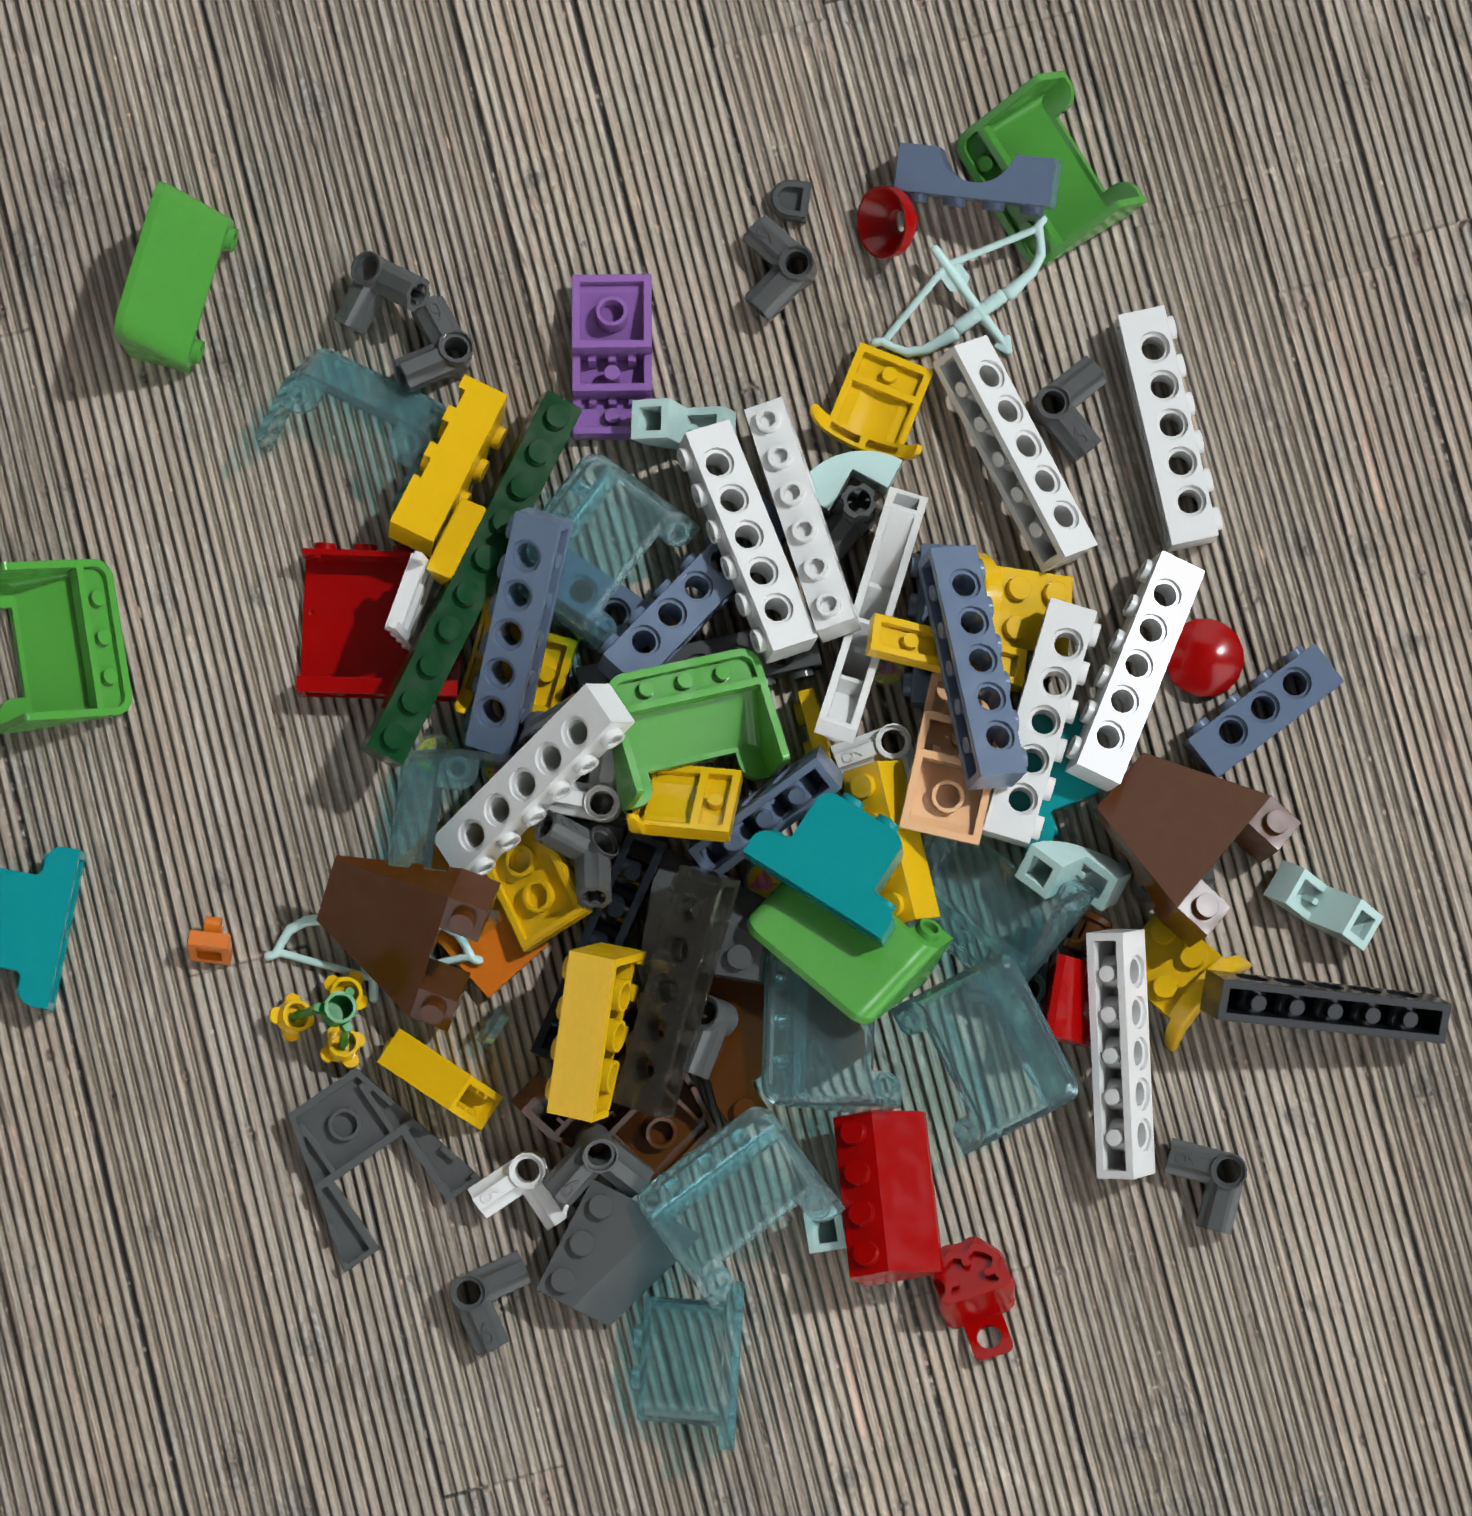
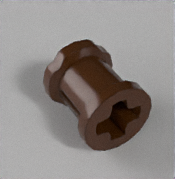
[1063,909,1113,958]

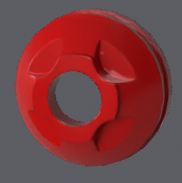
[857,186,918,259]

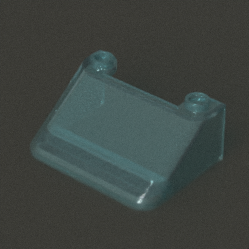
[518,454,701,654]
[923,834,1097,994]
[762,951,901,1113]
[890,953,1078,1156]
[638,1107,846,1309]

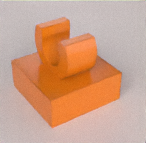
[187,916,233,966]

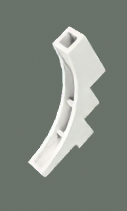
[814,486,929,744]

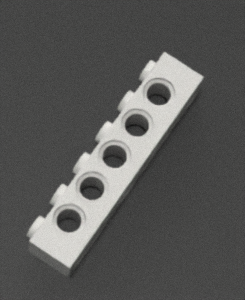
[1114,305,1223,552]
[932,335,1098,573]
[744,396,862,643]
[677,419,818,664]
[1065,550,1205,792]
[981,598,1101,848]
[432,683,635,876]
[1086,929,1155,1180]

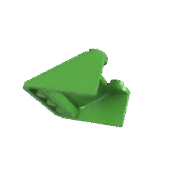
[957,71,1147,266]
[114,181,239,374]
[0,559,132,734]
[609,648,790,812]
[747,882,953,1024]

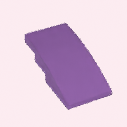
[572,274,652,440]

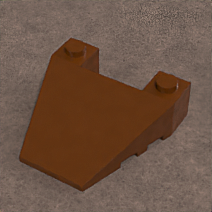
[1093,753,1301,948]
[316,855,501,1032]
[683,955,875,1141]
[511,994,717,1189]

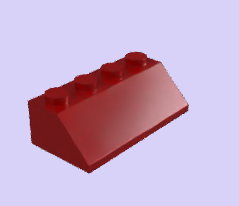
[833,1110,944,1287]

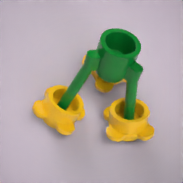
[269,970,368,1069]

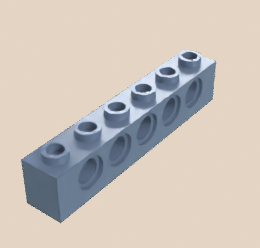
[596,493,786,680]
[463,507,574,758]
[918,545,1028,791]

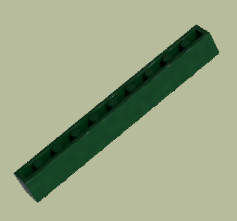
[359,390,583,768]

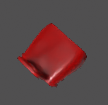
[931,1236,1015,1361]

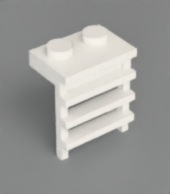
[384,551,455,664]

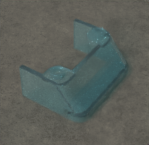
[255,349,447,509]
[387,749,513,924]

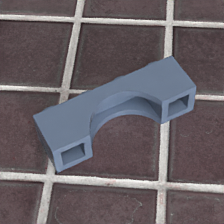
[894,142,1062,216]

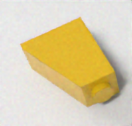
[377,1028,503,1130]

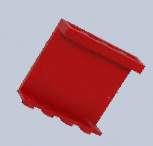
[296,542,462,702]

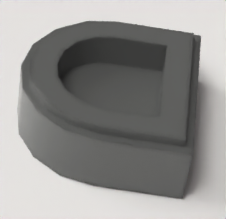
[770,180,812,224]

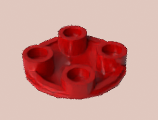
[1167,619,1244,697]

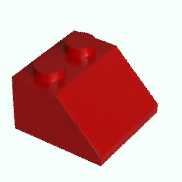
[1038,954,1091,1047]

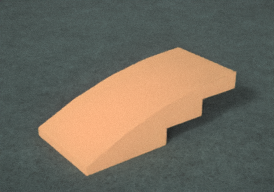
[899,672,1011,846]

